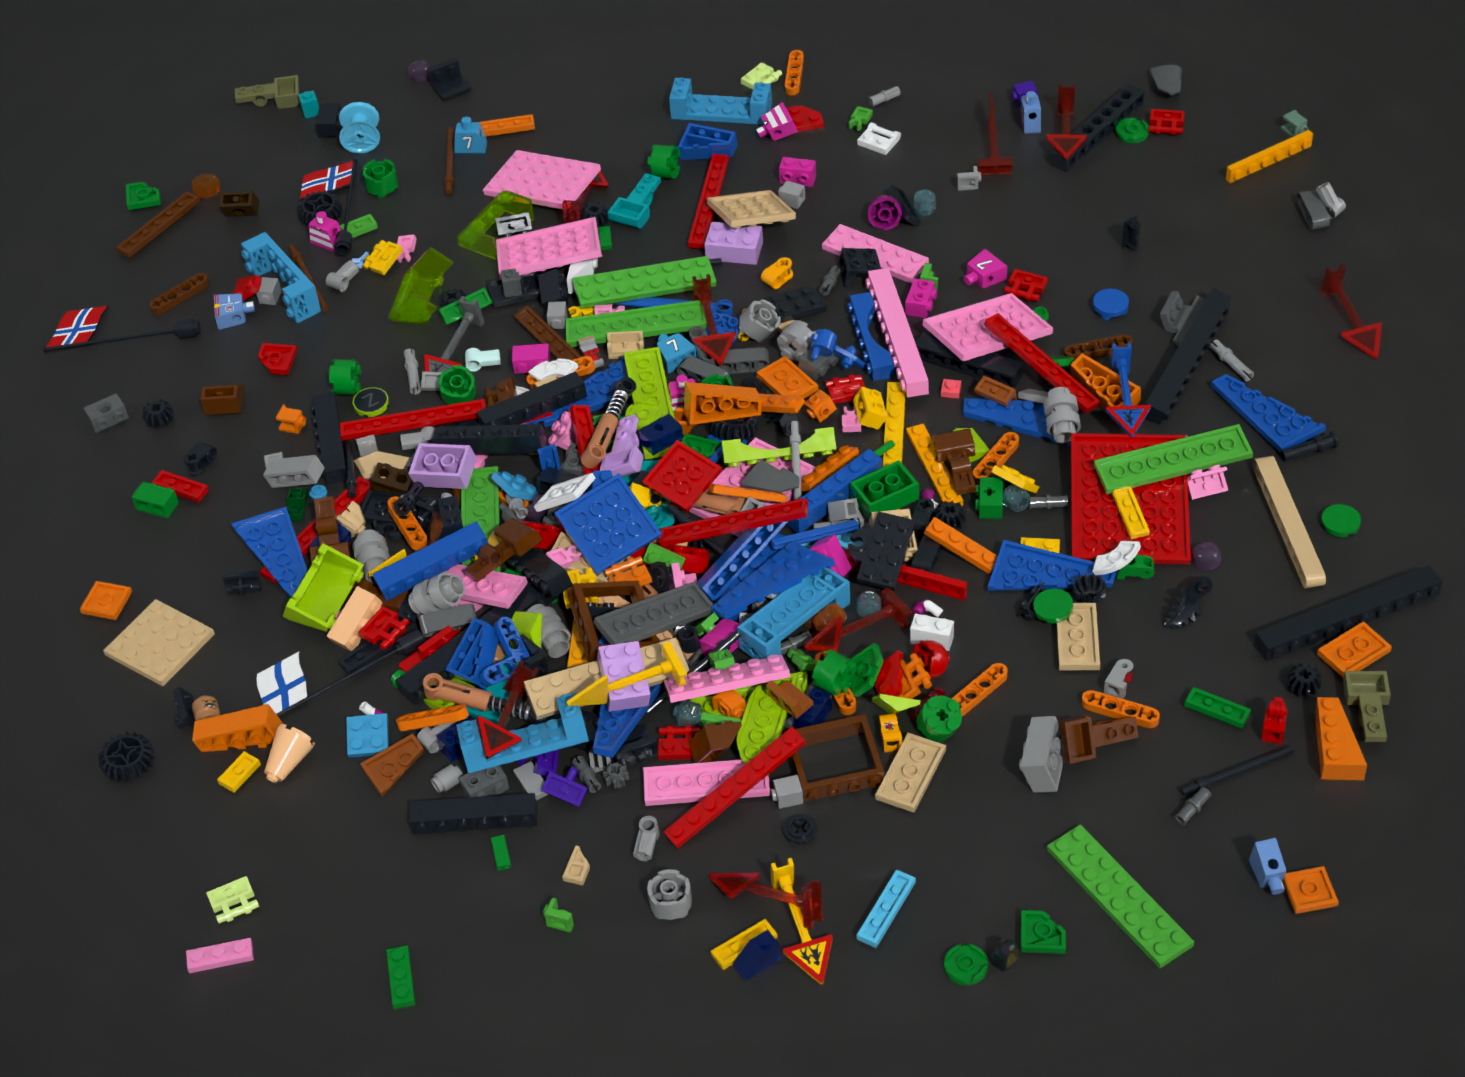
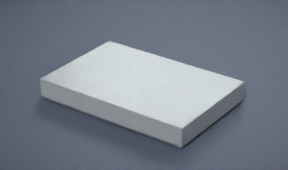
[534,473,596,512]

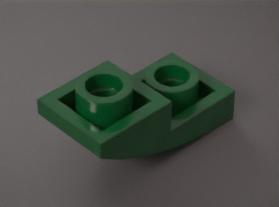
[286,487,308,521]

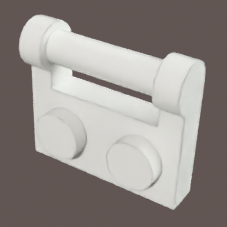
[857,122,901,155]

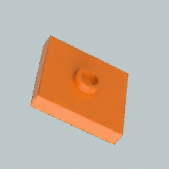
[80,581,132,620]
[1283,866,1339,914]

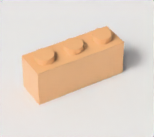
[327,586,383,651]

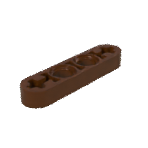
[149,273,209,315]
[1064,334,1133,360]

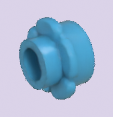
[309,485,327,500]

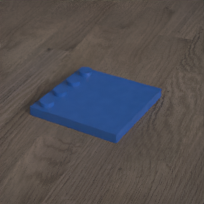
[554,473,662,576]

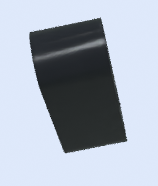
[911,534,944,573]

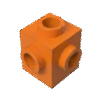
[804,390,837,423]

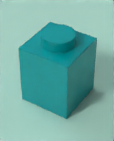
[298,90,319,119]

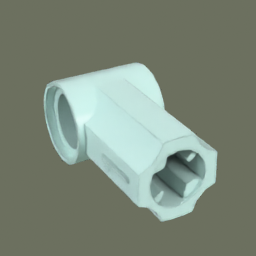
[465,348,501,372]

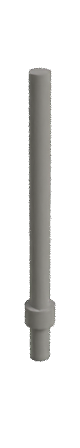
[789,421,802,500]

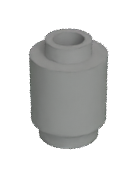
[431,764,463,793]

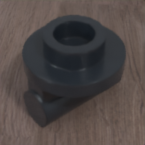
[743,377,763,392]

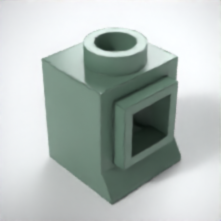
[1281,109,1308,137]

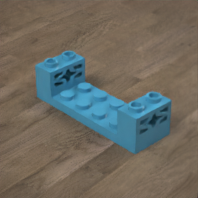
[669,78,772,125]
[241,232,321,323]
[738,566,850,660]
[456,693,589,774]

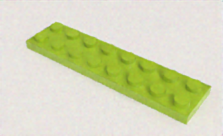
[623,347,679,459]

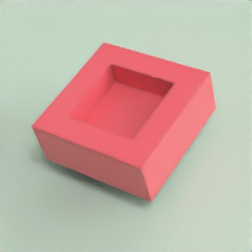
[941,379,962,399]

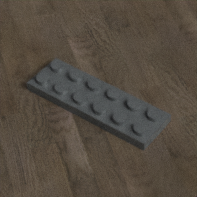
[594,582,713,645]

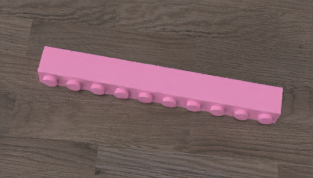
[866,268,929,398]

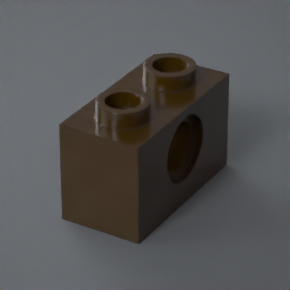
[219,191,259,217]

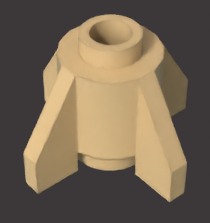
[337,501,366,537]

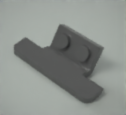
[1160,291,1206,346]

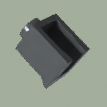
[501,268,522,297]

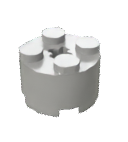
[739,299,781,342]
[777,320,816,362]
[647,869,692,920]

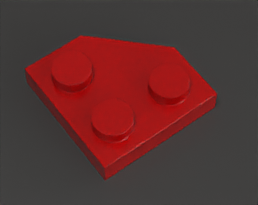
[786,105,824,132]
[258,343,298,375]

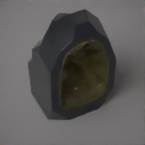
[991,939,1020,972]

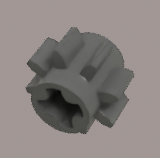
[603,762,629,789]

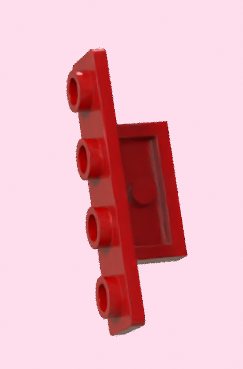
[399,625,466,672]

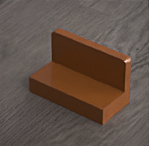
[974,376,1017,407]
[766,680,814,719]

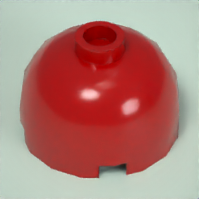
[912,640,950,680]

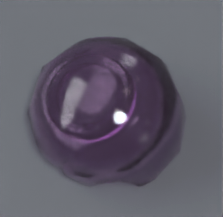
[407,60,430,82]
[524,493,547,522]
[1191,542,1222,571]

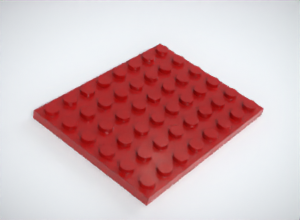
[1071,433,1191,565]

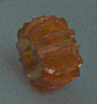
[192,172,220,200]
[812,603,847,636]

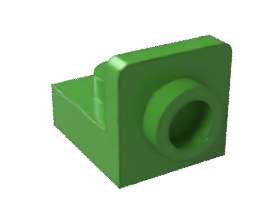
[920,263,938,290]
[708,649,735,670]
[543,898,574,933]

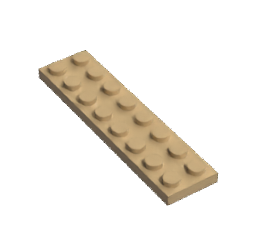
[524,638,689,720]

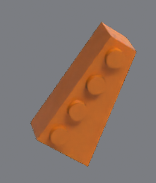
[1071,353,1141,424]
[684,382,762,425]
[1315,697,1367,780]
[192,704,286,752]

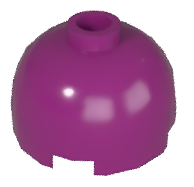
[868,195,902,231]

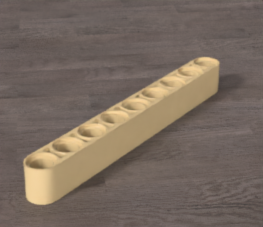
[1253,456,1326,589]

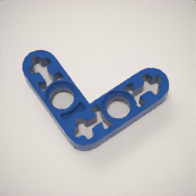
[480,617,530,687]

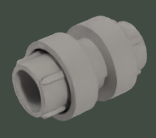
[1043,387,1081,443]
[352,529,390,584]
[408,572,465,614]
[527,604,571,658]

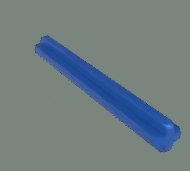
[771,520,859,550]

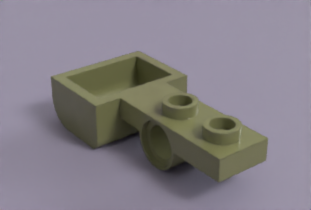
[235,75,300,109]
[1343,671,1391,742]

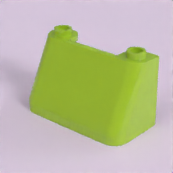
[282,543,364,632]

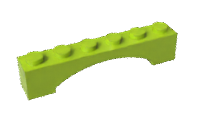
[721,427,836,468]

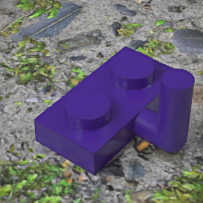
[517,749,559,777]
[541,767,588,808]

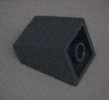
[425,495,464,545]

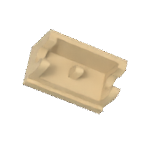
[607,331,644,359]

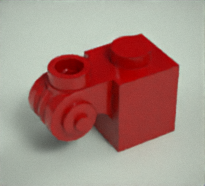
[1261,697,1288,744]

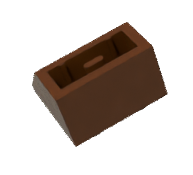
[200,385,244,415]
[688,720,742,763]

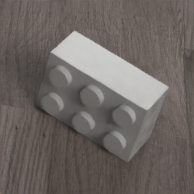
[1019,716,1064,793]

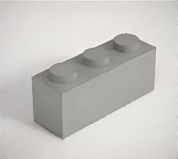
[263,455,325,488]

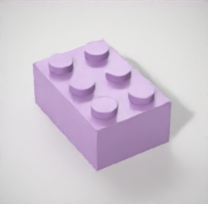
[705,222,763,265]
[408,443,477,489]
[597,641,651,712]

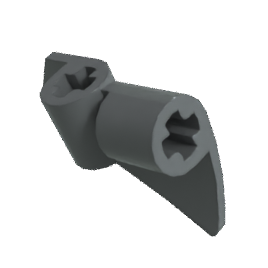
[1150,65,1182,96]
[742,460,800,493]

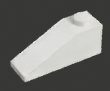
[567,258,598,294]

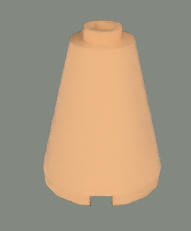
[264,724,315,783]

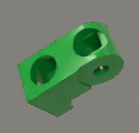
[1116,555,1155,580]

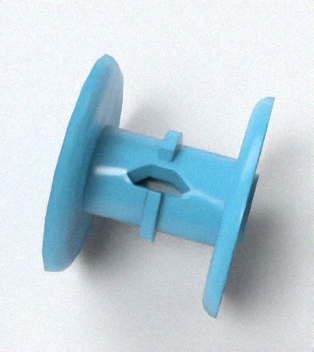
[339,102,380,154]

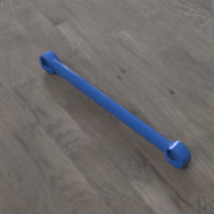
[612,297,733,316]

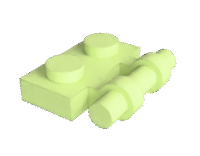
[741,62,782,89]
[206,876,259,924]

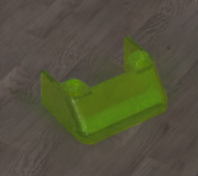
[457,190,534,260]
[388,247,454,324]

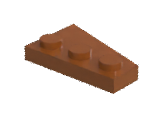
[360,733,424,797]

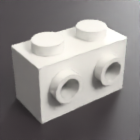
[910,614,954,651]

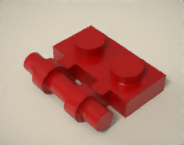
[1149,109,1185,135]
[1004,269,1048,302]
[825,374,866,404]
[358,606,410,650]
[658,725,700,760]

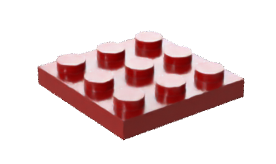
[642,440,722,513]

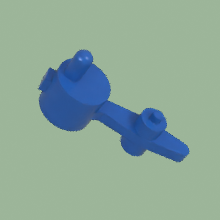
[810,329,866,369]

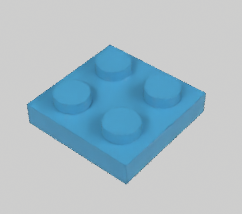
[491,471,541,502]
[347,713,389,758]

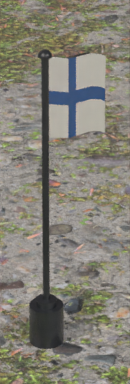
[257,628,425,717]

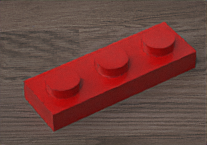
[152,470,209,503]

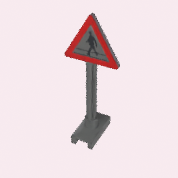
[424,296,485,372]

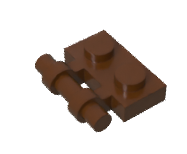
[484,377,517,407]

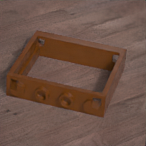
[567,580,660,661]
[791,714,884,802]

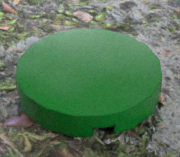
[1115,117,1149,143]
[1049,356,1075,366]
[1321,504,1361,537]
[1033,589,1074,623]
[944,944,988,986]

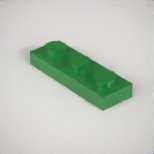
[438,288,493,326]
[1185,687,1251,729]
[386,945,416,1009]

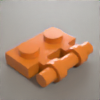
[604,556,652,587]
[899,653,932,699]

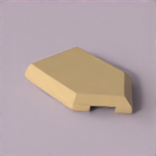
[354,451,411,483]

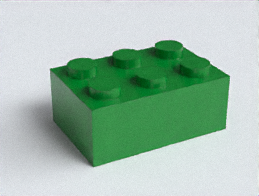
[850,460,919,520]

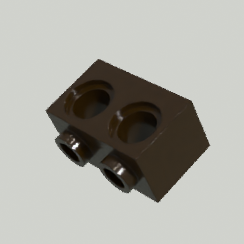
[370,462,412,494]

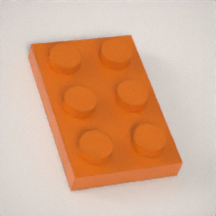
[757,356,819,398]
[1317,621,1392,678]

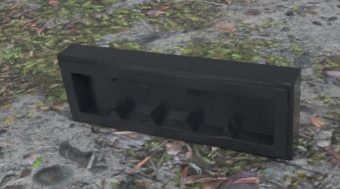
[888,185,921,226]

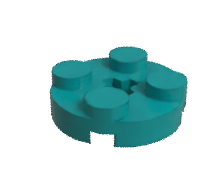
[646,503,675,531]

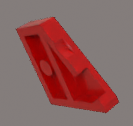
[232,275,262,301]
[874,650,904,697]

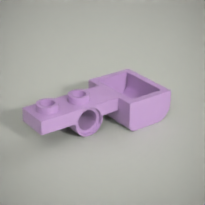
[600,414,643,477]

